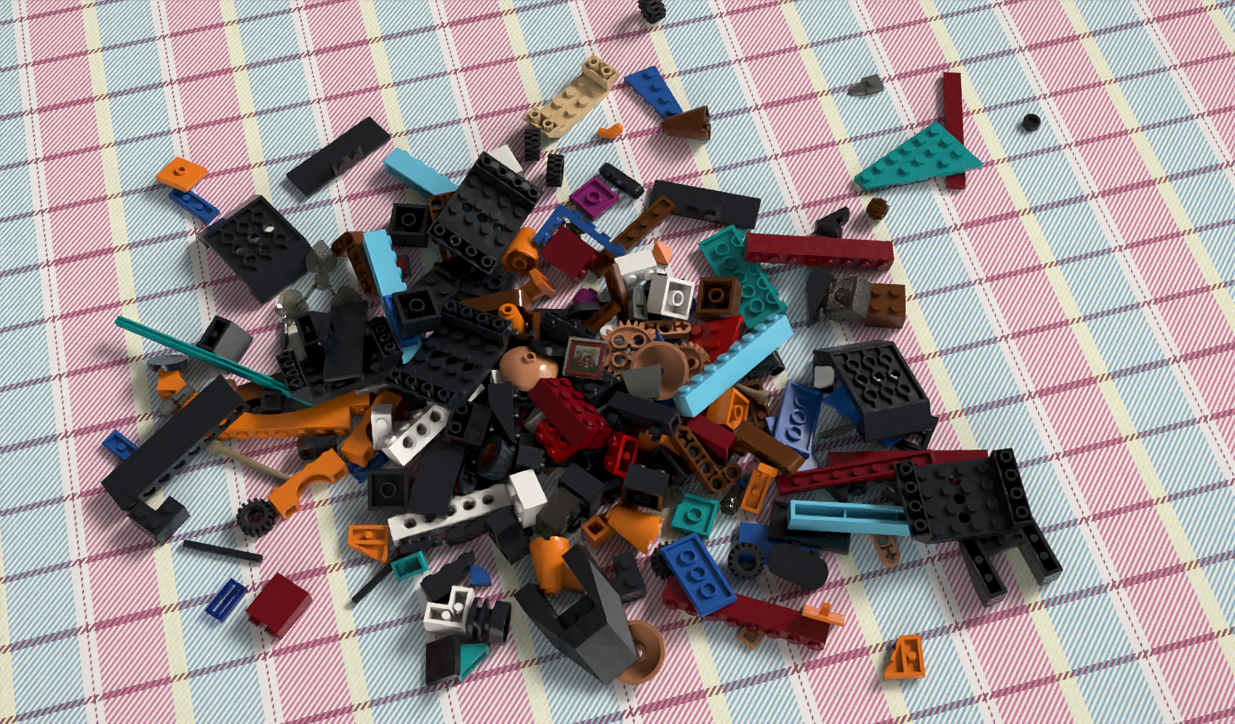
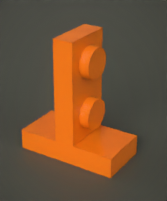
[518,268,557,302]
[738,462,779,515]

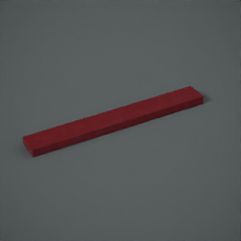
[943,72,966,190]
[775,449,936,496]

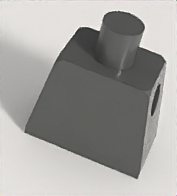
[622,364,661,402]

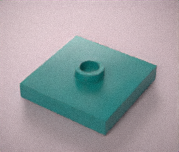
[670,491,720,540]

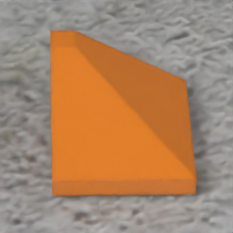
[652,241,673,266]

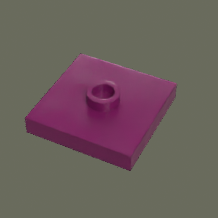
[569,176,620,221]

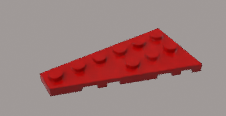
[685,315,744,422]

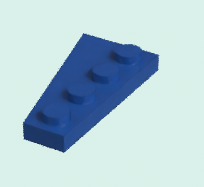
[624,65,683,121]
[822,386,903,449]

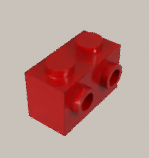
[534,418,578,464]
[603,430,641,476]

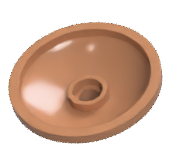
[630,341,689,400]
[499,346,558,391]
[617,620,666,685]

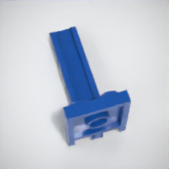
[533,204,627,257]

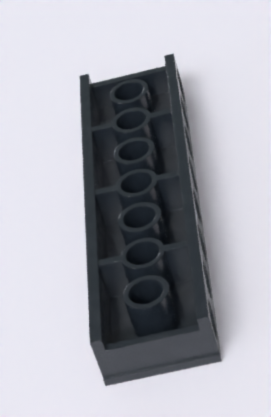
[100,374,250,513]

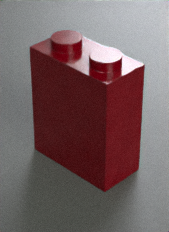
[540,225,600,283]
[684,414,737,466]
[245,572,313,640]

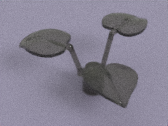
[275,240,362,320]

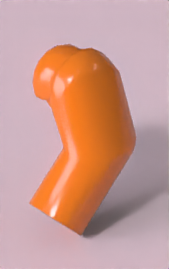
[597,123,623,139]

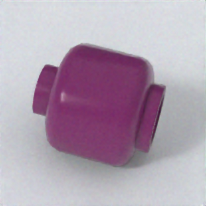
[572,288,600,304]

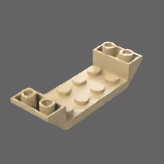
[523,54,619,138]

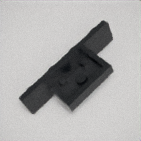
[540,312,610,357]

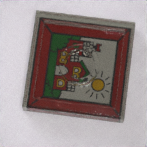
[562,336,609,380]

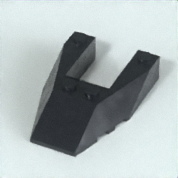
[952,482,1063,608]
[513,543,639,686]

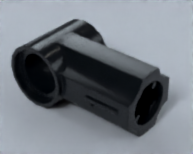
[746,350,785,380]
[296,434,337,461]

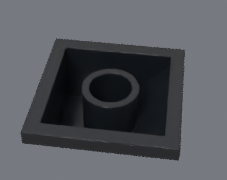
[638,444,693,493]

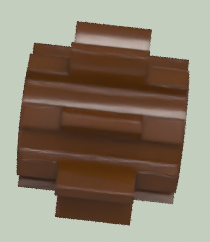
[866,198,890,221]

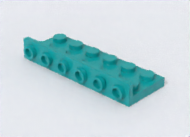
[697,225,788,332]

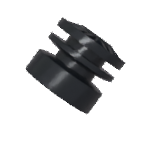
[467,597,512,646]

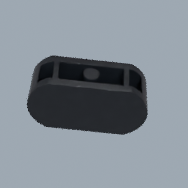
[767,541,829,591]

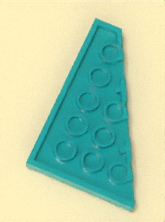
[854,121,983,192]

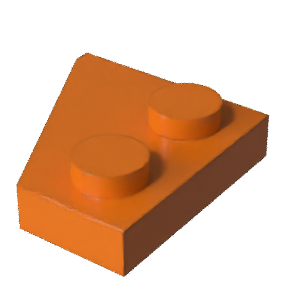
[347,525,390,564]
[883,635,926,680]

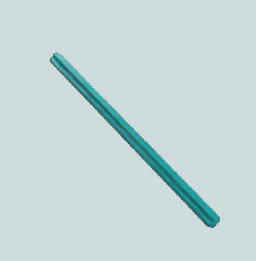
[115,315,314,406]

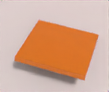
[802,602,845,627]

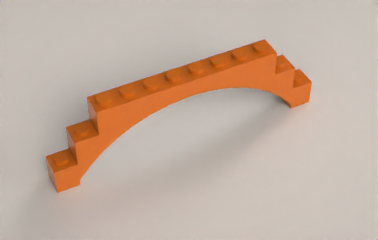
[157,370,392,440]

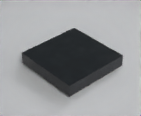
[425,633,461,686]

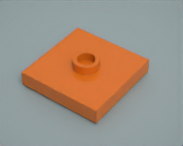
[156,156,208,193]

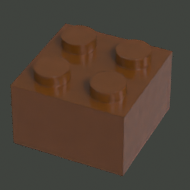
[695,277,742,321]
[865,283,906,329]

